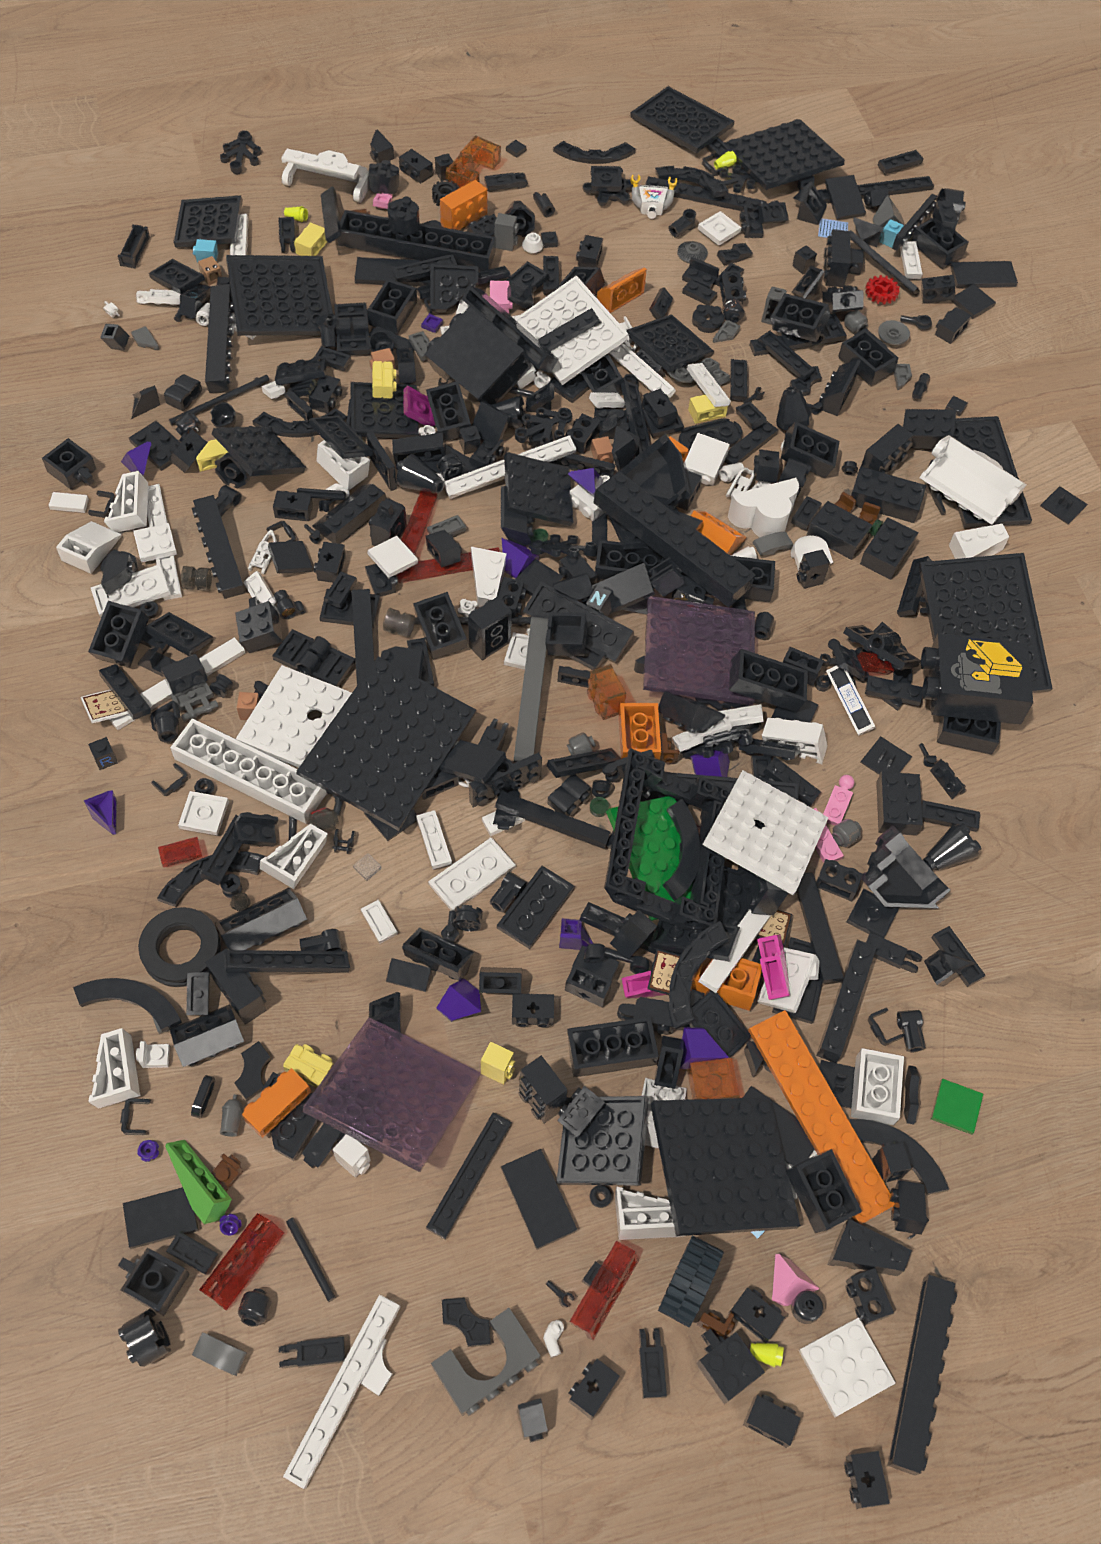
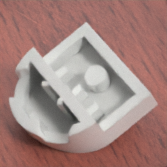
[791,536,833,570]

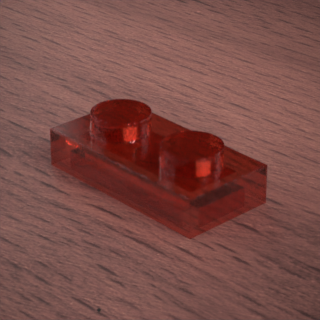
[857,652,894,675]
[158,837,203,868]

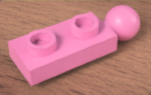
[823,775,854,826]

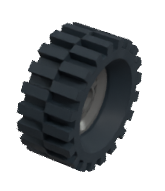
[658,1235,724,1328]

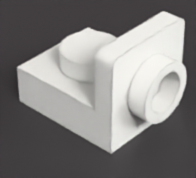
[136,1041,170,1068]

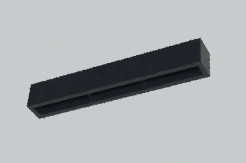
[205,284,235,393]
[462,285,559,373]
[887,1275,957,1476]

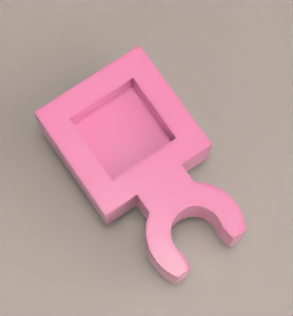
[373,192,392,209]

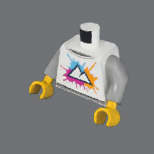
[630,174,677,219]

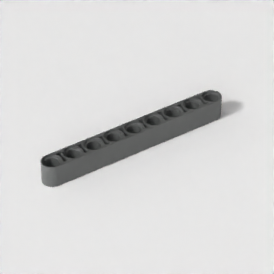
[513,617,548,763]

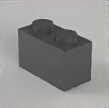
[495,213,519,251]

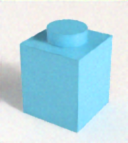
[880,219,904,248]
[193,239,218,263]

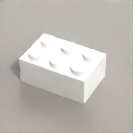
[851,1048,904,1125]

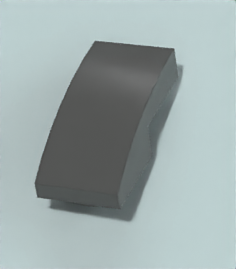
[697,358,730,386]
[753,532,794,555]
[192,1332,247,1376]

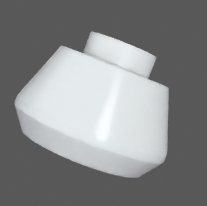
[522,233,543,254]

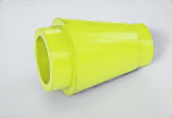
[714,151,737,170]
[284,206,308,222]
[750,1343,784,1368]

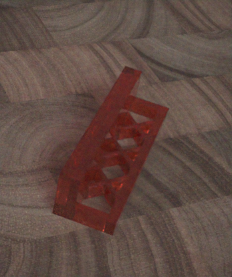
[199,1213,284,1311]
[570,1241,639,1341]

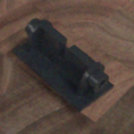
[930,759,967,800]

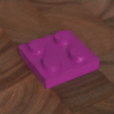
[404,386,435,427]

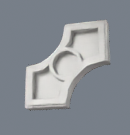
[361,1339,392,1396]

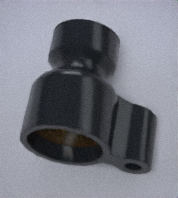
[274,590,306,620]

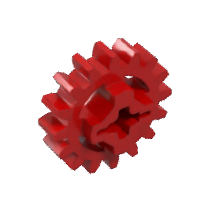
[865,275,900,305]

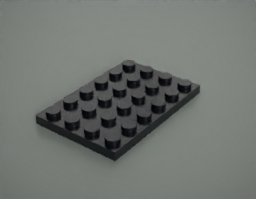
[630,86,734,153]

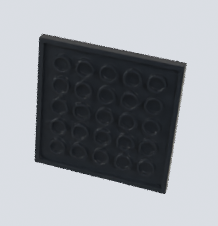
[724,119,845,190]
[226,255,336,336]
[650,1097,801,1236]

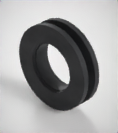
[138,907,221,987]

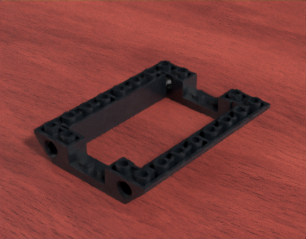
[604,748,731,930]

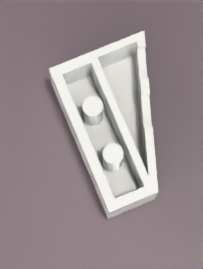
[317,440,370,491]
[104,471,148,532]
[949,523,1009,559]
[471,547,506,607]
[762,718,827,764]
[260,824,328,889]
[88,1028,140,1108]
[615,1186,685,1240]

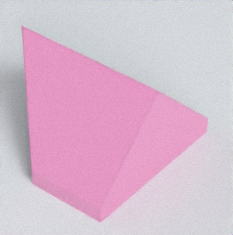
[772,1254,820,1306]

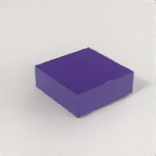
[421,314,443,333]

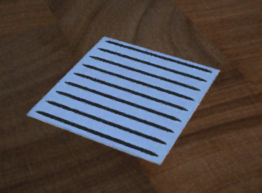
[818,219,848,238]

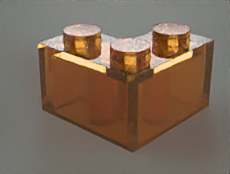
[460,135,501,173]
[446,153,479,188]

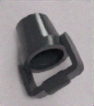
[150,701,181,743]

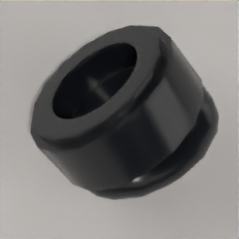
[592,780,612,798]

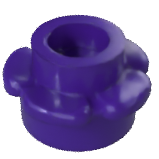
[137,1140,159,1162]
[219,1214,242,1236]

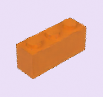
[242,1068,311,1138]

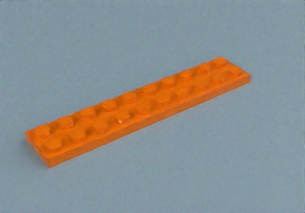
[748,1010,894,1224]

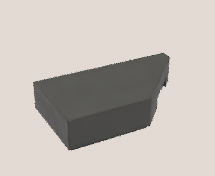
[713,320,741,343]
[131,326,159,350]
[893,364,912,390]

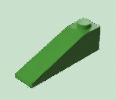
[165,1140,232,1224]

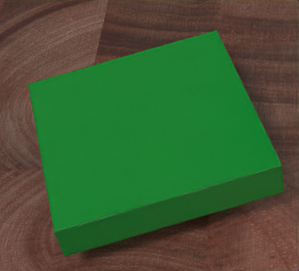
[931,1078,984,1135]

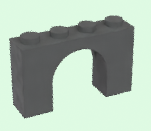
[431,1308,541,1416]

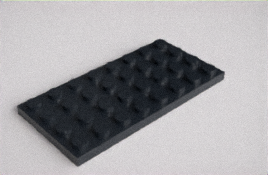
[955,416,1032,528]

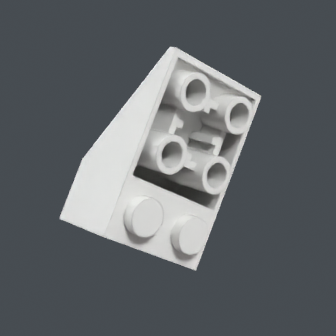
[56,521,122,574]
[641,1078,687,1148]

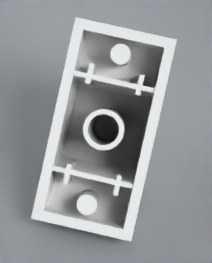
[728,478,799,537]

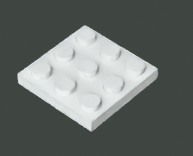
[799,1317,895,1418]

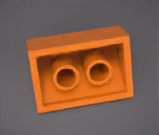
[597,267,647,313]
[691,510,747,555]
[692,958,762,1011]

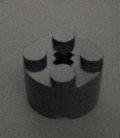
[369,160,399,194]
[936,188,966,221]
[388,196,420,235]
[778,457,812,498]
[118,1308,171,1367]

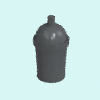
[220,1094,244,1137]

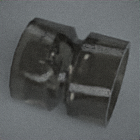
[181,566,212,591]
[383,608,415,638]

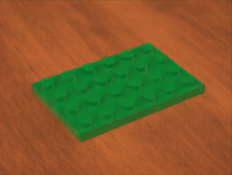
[606,796,693,921]

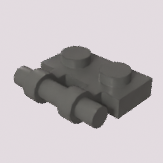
[170,681,219,722]

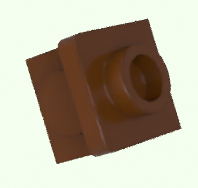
[835,492,856,513]
[859,502,881,533]
[660,733,679,764]
[211,1153,243,1191]
[697,1312,735,1338]

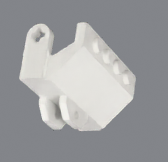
[281,149,369,203]
[920,435,1027,524]

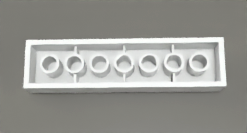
[170,719,327,824]

